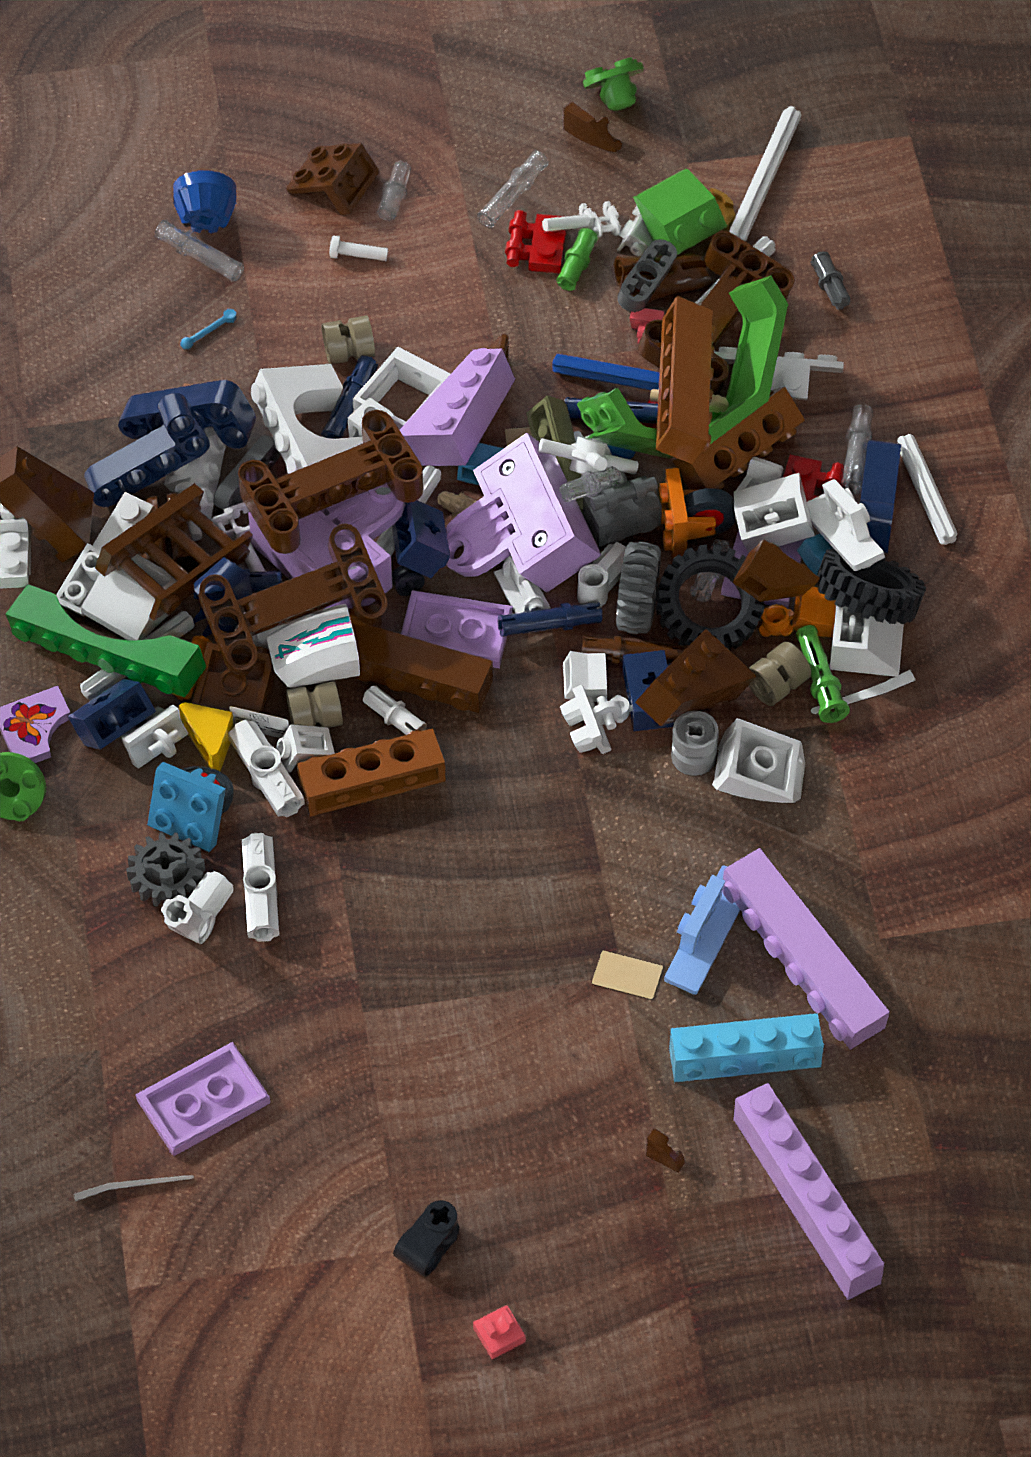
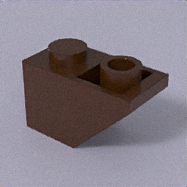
[732,539,820,602]

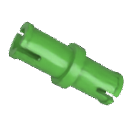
[556,228,598,291]

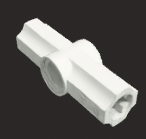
[228,719,305,818]
[242,833,279,942]

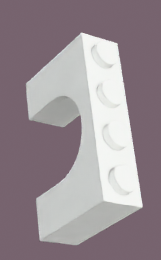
[251,364,363,474]

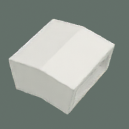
[563,651,607,702]

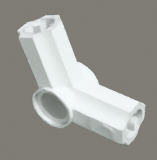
[161,871,234,944]

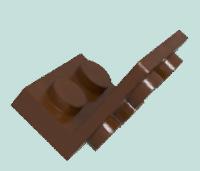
[286,143,380,215]

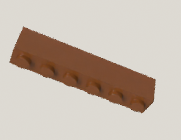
[656,296,715,464]

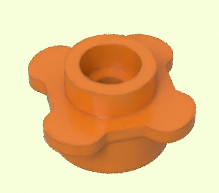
[759,604,794,637]

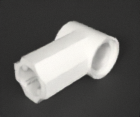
[577,542,626,608]

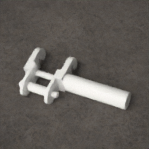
[542,201,621,237]
[211,503,265,572]

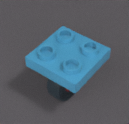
[147,762,234,852]

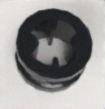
[392,565,425,596]

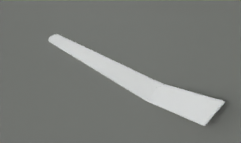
[811,670,916,714]
[74,1175,194,1201]

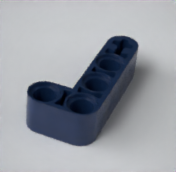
[118,380,256,449]
[84,393,210,507]
[860,440,902,554]

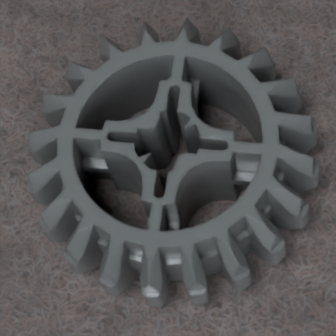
[616,541,661,634]

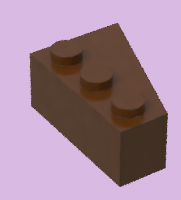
[0,446,94,562]
[635,629,757,726]

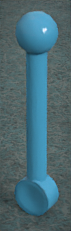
[180,309,237,350]

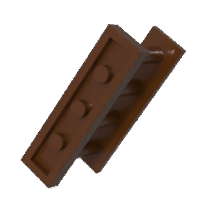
[95,483,253,621]

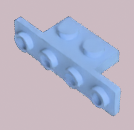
[664,866,740,995]

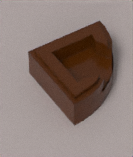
[646,1128,685,1173]

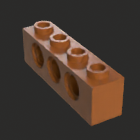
[673,386,805,490]
[297,728,446,817]

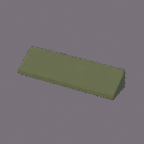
[526,395,589,514]

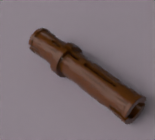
[582,635,687,664]

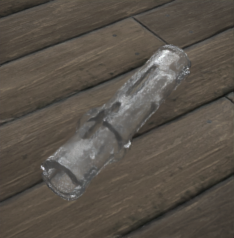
[477,151,549,228]
[155,219,244,282]
[840,404,874,494]

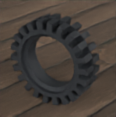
[655,544,765,650]
[815,548,926,624]

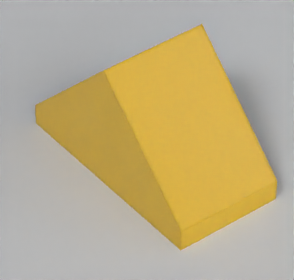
[179,702,234,771]

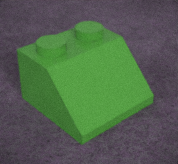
[633,169,727,254]

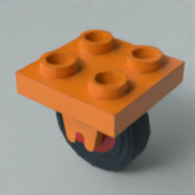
[659,468,736,562]

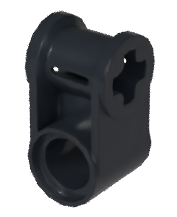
[393,1200,459,1277]

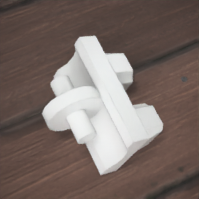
[560,685,622,754]
[120,705,188,769]

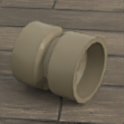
[322,315,375,365]
[749,642,812,706]
[286,681,343,728]

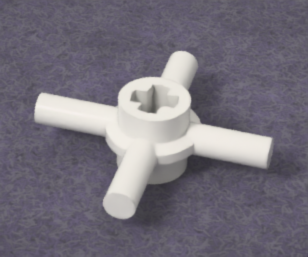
[538,436,638,477]

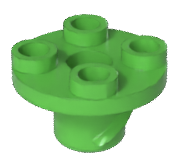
[583,57,644,111]
[0,752,46,821]

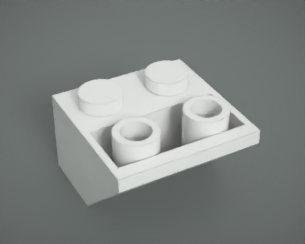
[734,473,815,553]
[81,554,177,641]
[830,606,904,677]

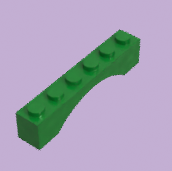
[6,584,206,698]

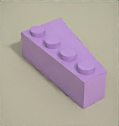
[400,348,515,466]

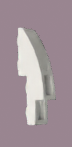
[56,492,156,616]
[0,503,31,589]

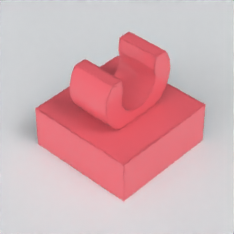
[630,308,665,344]
[473,1305,526,1359]

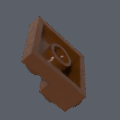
[192,641,276,713]

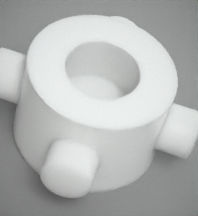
[610,695,633,723]

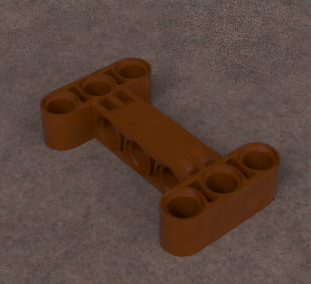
[638,231,795,395]
[238,410,423,554]
[198,523,388,675]

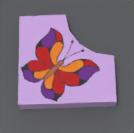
[0,686,71,763]

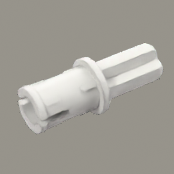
[363,685,427,735]

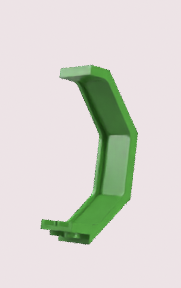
[577,276,788,459]

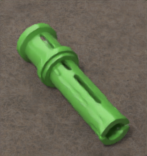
[796,625,850,723]

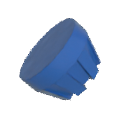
[173,171,236,233]

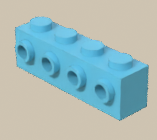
[669,1013,824,1082]

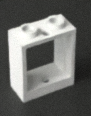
[353,347,450,430]

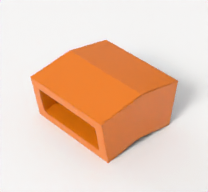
[792,587,836,637]

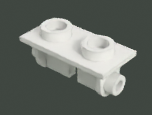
[617,205,652,256]
[494,555,551,614]

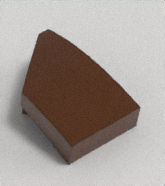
[563,102,622,152]

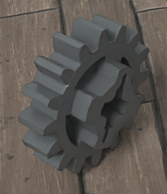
[126,832,205,907]

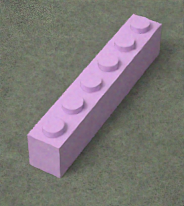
[723,848,890,1050]
[734,1083,884,1300]

